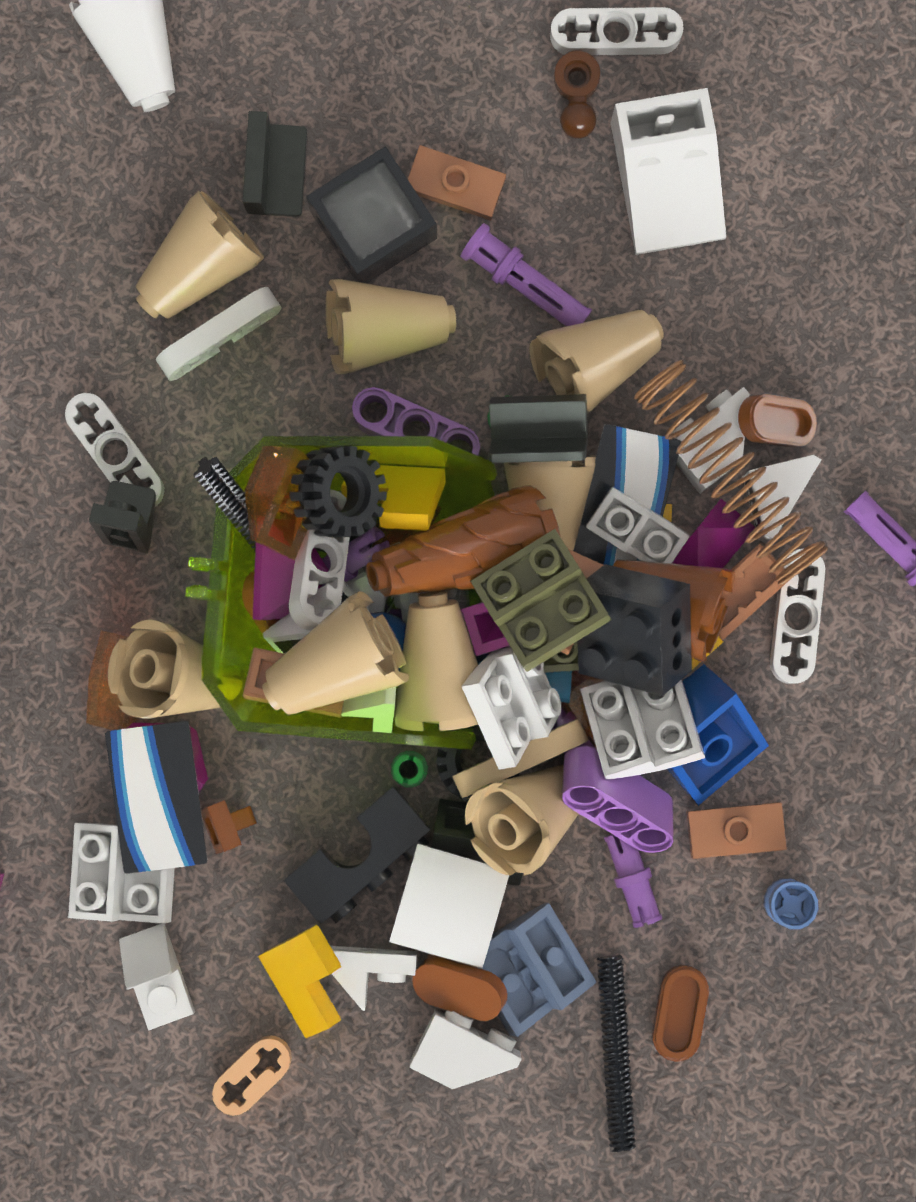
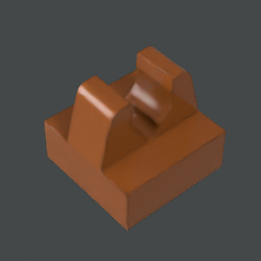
[201,800,257,855]

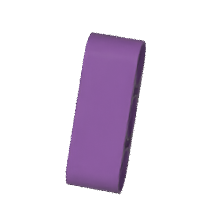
[352,387,480,474]
[562,746,673,853]

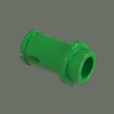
[391,751,428,788]

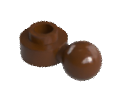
[554,51,600,139]

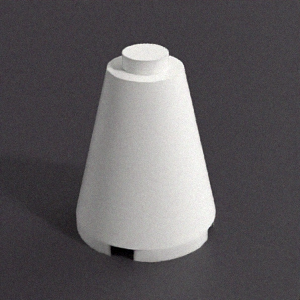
[69,0,175,112]

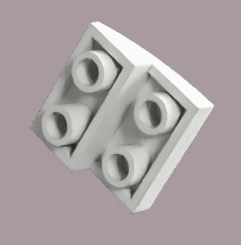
[462,646,561,770]
[580,680,705,779]
[68,823,175,924]
[389,844,509,969]

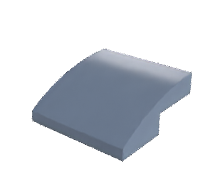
[476,903,597,1037]

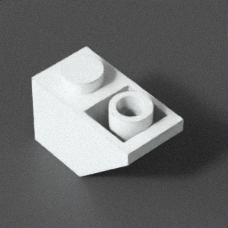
[670,387,750,494]
[409,1009,522,1089]

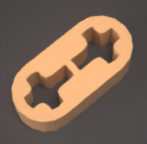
[212,1035,292,1116]

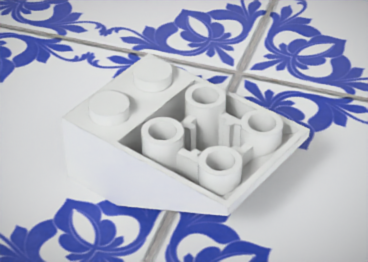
[610,88,726,255]

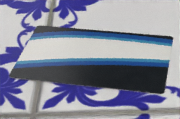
[573,424,681,566]
[105,721,208,874]

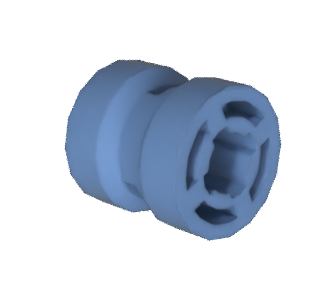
[764,878,818,929]

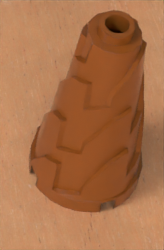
[366,485,561,597]

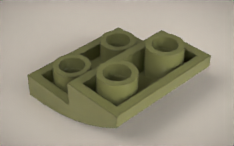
[470,529,612,672]

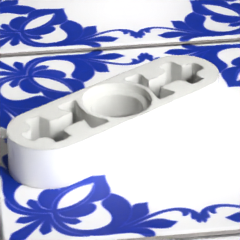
[550,7,683,55]
[156,287,282,381]
[65,393,164,507]
[289,490,350,631]
[770,549,825,684]

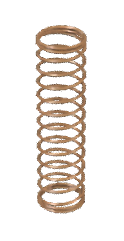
[634,360,828,585]

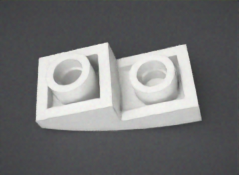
[586,487,690,564]

